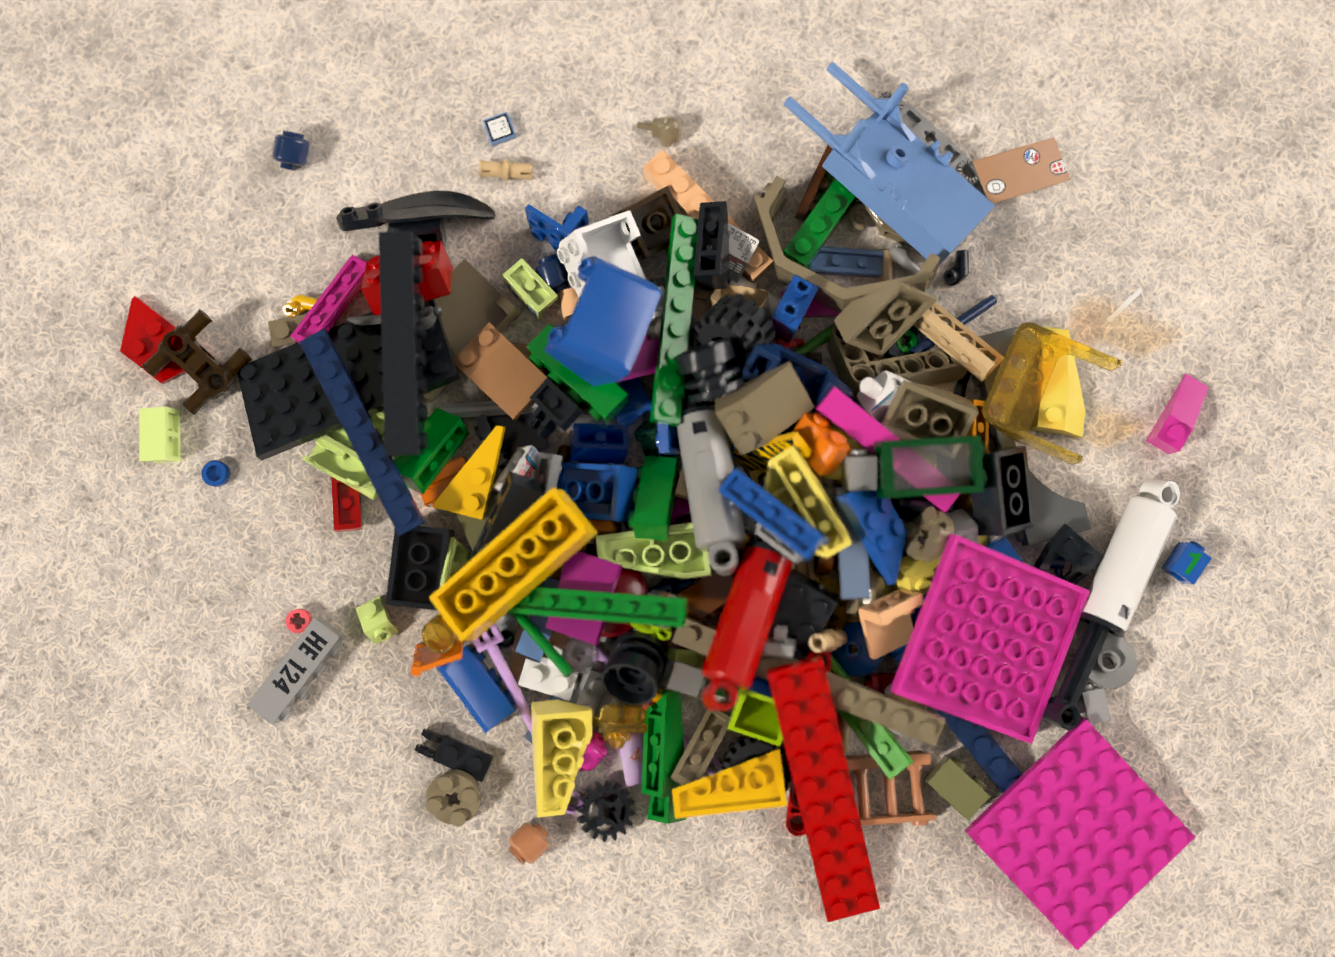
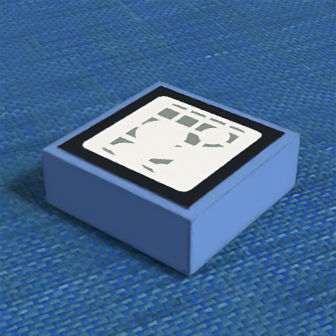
[483,112,517,147]

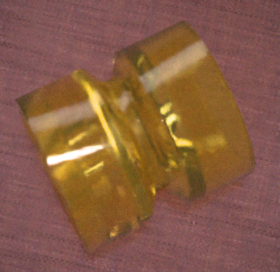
[422,612,460,654]

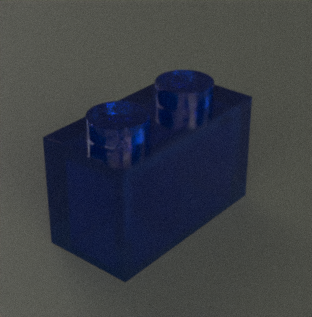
[570,423,628,464]

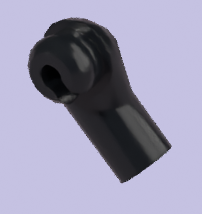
[943,250,969,286]

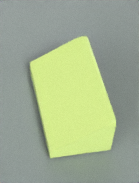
[440,537,469,587]

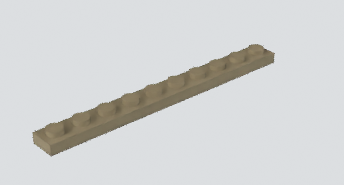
[672,616,945,747]

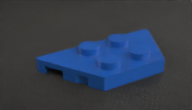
[836,490,907,585]

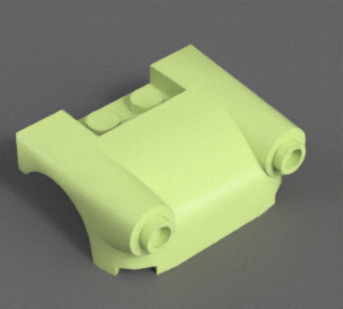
[302,409,430,500]

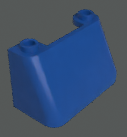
[544,256,661,386]

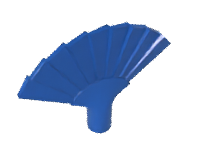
[615,377,652,430]

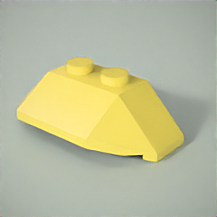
[763,446,852,558]

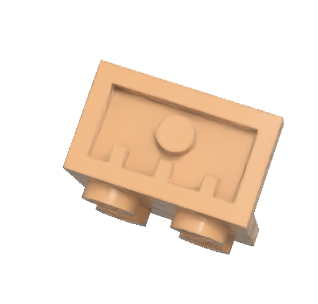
[858,588,924,659]

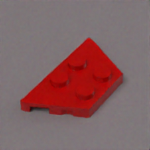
[120,296,215,384]

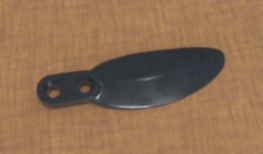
[336,190,495,231]

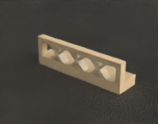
[913,302,1004,382]

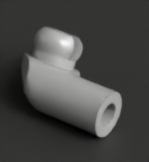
[889,242,921,276]

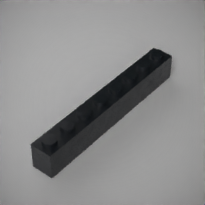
[378,231,429,456]

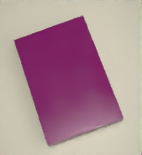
[545,551,623,645]

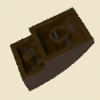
[598,186,682,262]

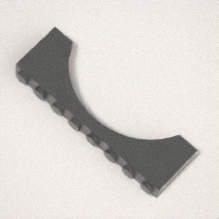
[969,323,1092,546]

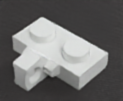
[518,645,578,701]

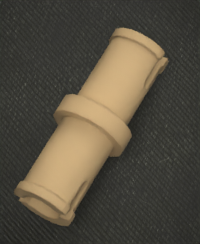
[479,159,533,181]
[809,629,847,652]

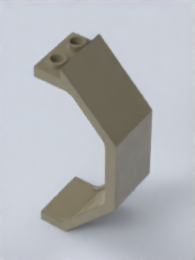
[754,176,940,313]

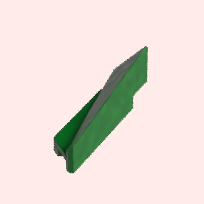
[641,690,686,824]

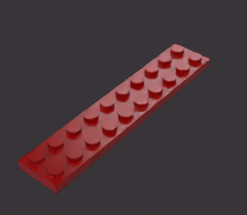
[766,656,880,922]

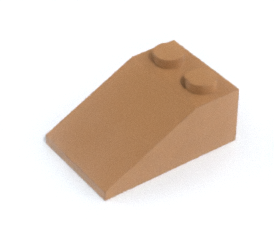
[454,322,547,420]

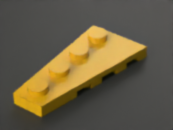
[672,749,787,819]

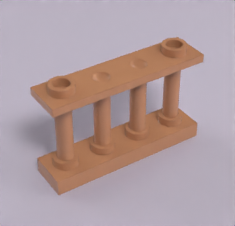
[845,750,936,826]

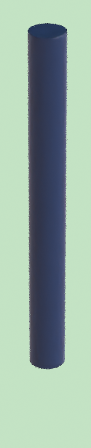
[910,295,997,354]

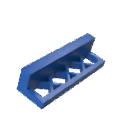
[717,468,830,561]

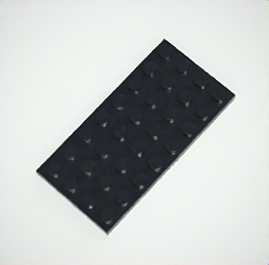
[237,299,460,461]

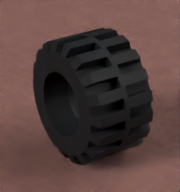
[722,736,791,792]

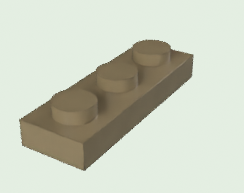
[671,709,730,785]

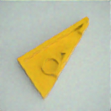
[433,425,506,520]

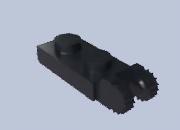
[414,728,494,782]

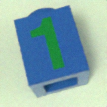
[1161,541,1212,584]

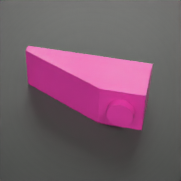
[1146,374,1209,454]

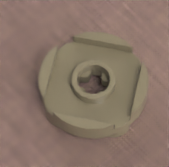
[904,506,954,562]
[426,770,482,826]

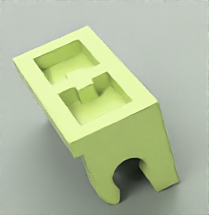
[139,407,180,463]

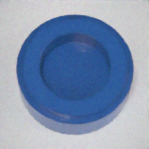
[202,460,230,487]

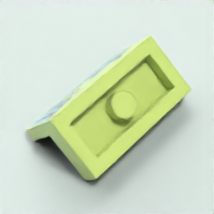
[502,258,558,321]

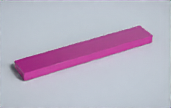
[816,387,960,513]

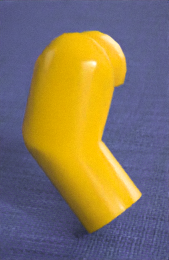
[282,295,318,317]

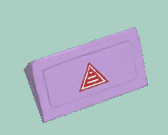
[616,726,644,787]

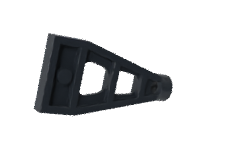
[1033,523,1104,585]

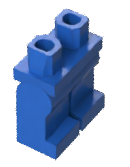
[771,275,819,344]

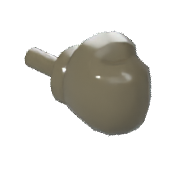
[637,117,681,147]

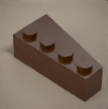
[658,556,737,650]

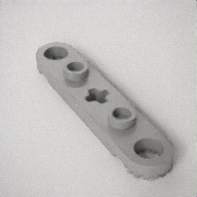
[879,91,980,186]

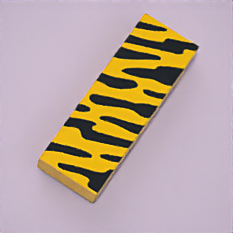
[732,432,812,471]

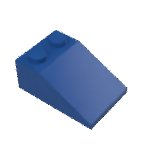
[556,462,637,522]

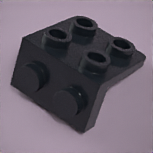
[474,413,549,469]

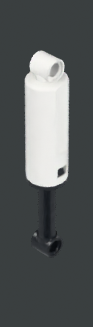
[1042,479,1180,730]

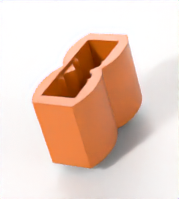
[792,412,850,475]

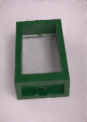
[874,436,986,498]

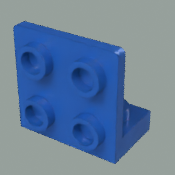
[525,204,589,252]

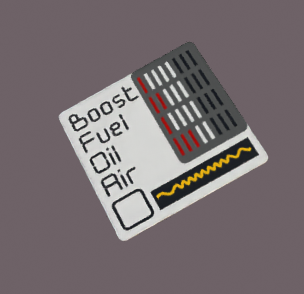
[728,223,759,283]

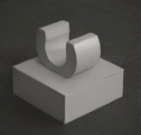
[764,625,796,657]

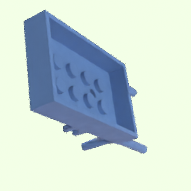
[783,62,995,267]

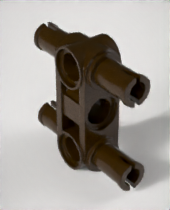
[142,309,252,415]

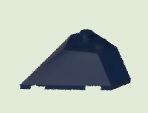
[742,344,853,436]

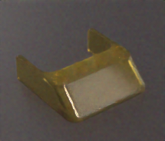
[982,322,1123,465]

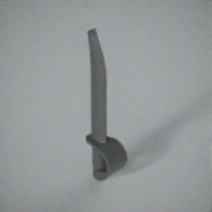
[347,305,443,330]

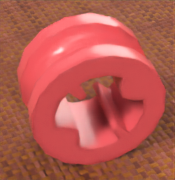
[285,609,312,633]

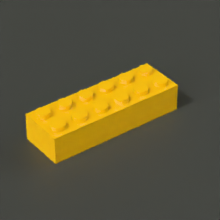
[429,488,597,641]

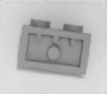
[570,667,617,734]

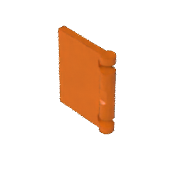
[410,633,464,676]

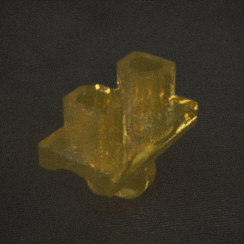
[592,704,648,749]

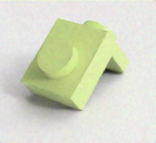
[356,596,399,644]

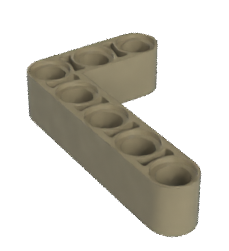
[827,324,968,399]

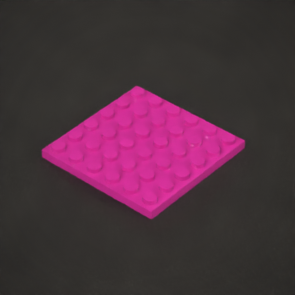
[890,533,1090,744]
[964,717,1195,951]

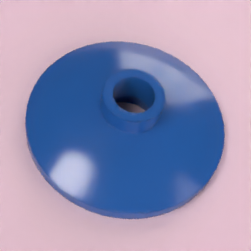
[831,622,883,677]

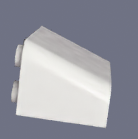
[557,210,664,321]

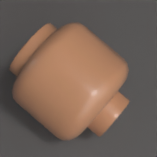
[508,822,549,864]

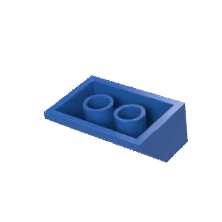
[436,644,518,733]

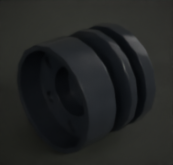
[675,338,745,402]
[601,631,668,705]

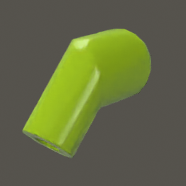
[631,623,672,641]

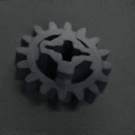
[576,780,636,842]

